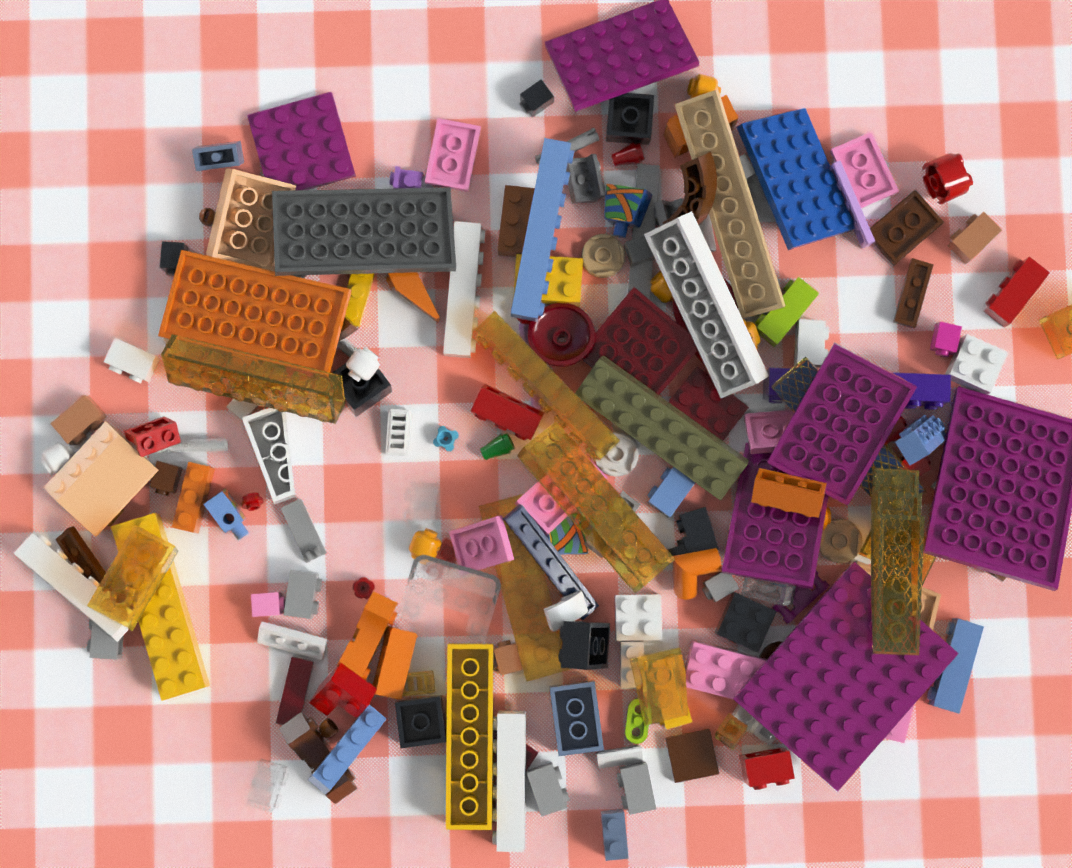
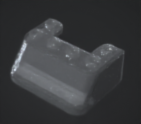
[396,555,501,644]

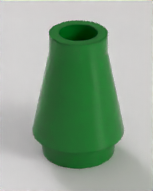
[480,433,515,460]

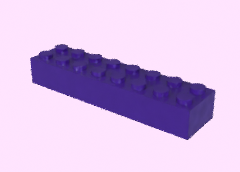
[763,368,951,410]

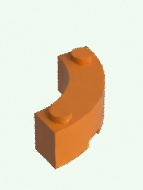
[336,591,398,680]

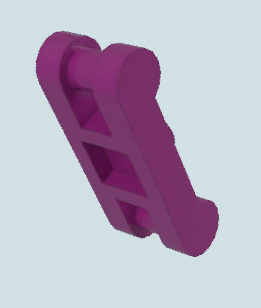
[772,571,830,624]

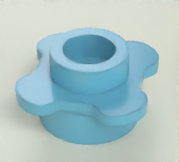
[433,426,459,451]

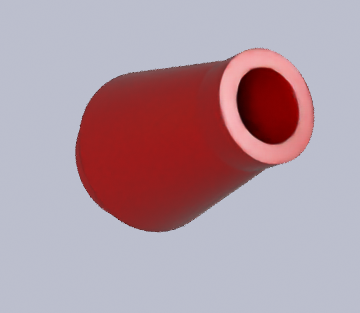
[611,142,645,167]

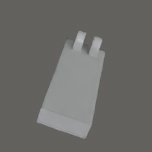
[281,499,327,563]

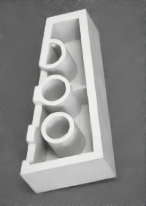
[242,402,295,505]

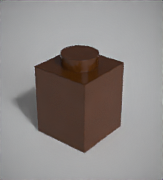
[150,461,183,496]

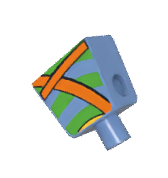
[204,489,249,540]
[546,511,588,555]

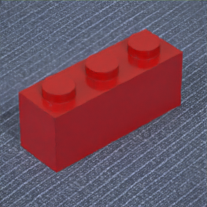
[983,256,1050,328]
[471,384,545,441]

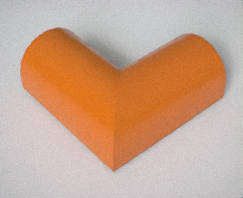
[673,548,721,600]

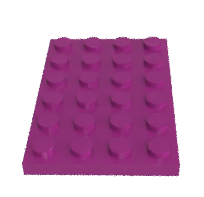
[544,0,699,112]
[767,342,917,506]
[722,442,829,589]

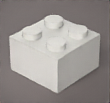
[945,334,1009,394]
[614,594,662,641]

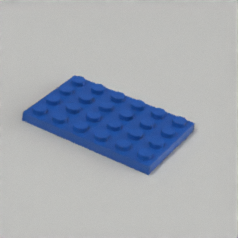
[736,108,855,250]

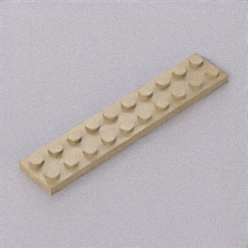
[674,89,785,319]

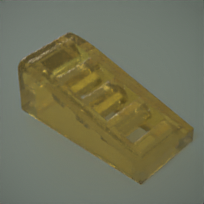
[388,670,436,698]

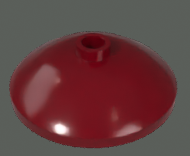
[528,303,595,367]

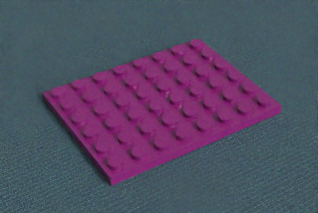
[922,386,1072,591]
[733,561,959,792]

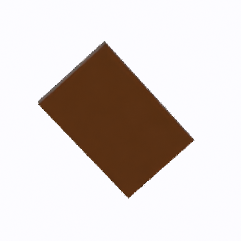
[870,190,944,266]

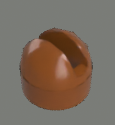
[199,208,216,227]
[318,718,339,738]

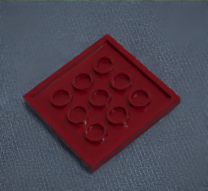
[583,287,698,395]

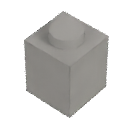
[702,571,739,602]

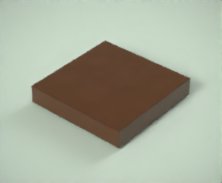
[665,729,719,783]

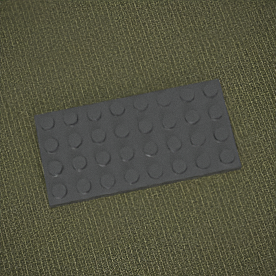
[272,187,456,276]

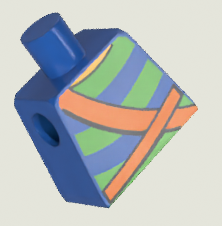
[604,184,653,238]

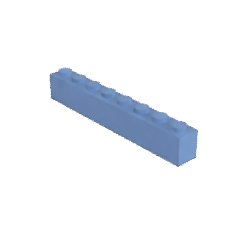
[511,138,574,322]

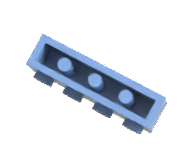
[895,415,946,465]

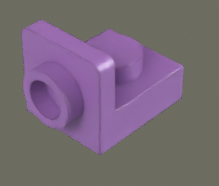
[390,166,423,189]

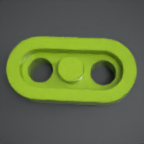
[625,698,651,744]

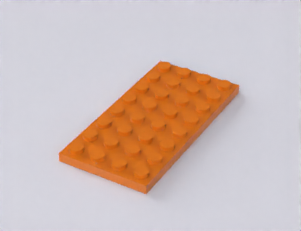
[158,250,352,378]

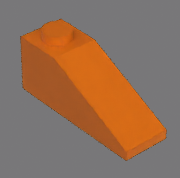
[385,272,441,322]

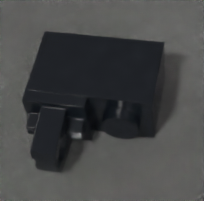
[667,507,719,558]

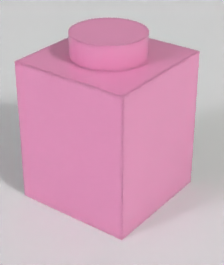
[251,592,285,617]

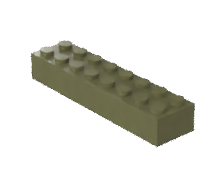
[574,355,749,501]

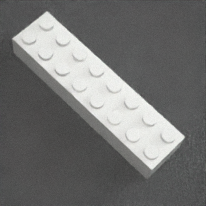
[644,212,769,398]

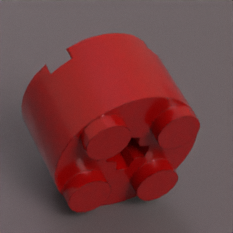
[922,153,973,204]

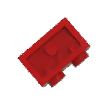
[124,416,181,457]

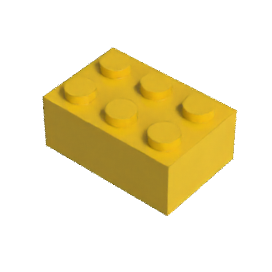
[513,254,583,307]

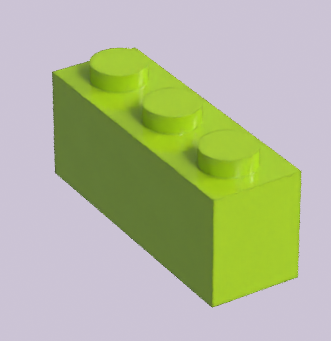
[755,277,820,347]

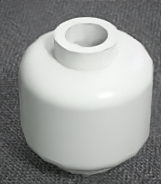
[346,347,380,382]
[41,442,75,475]

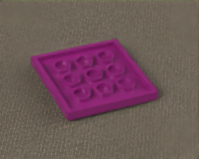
[247,91,356,190]

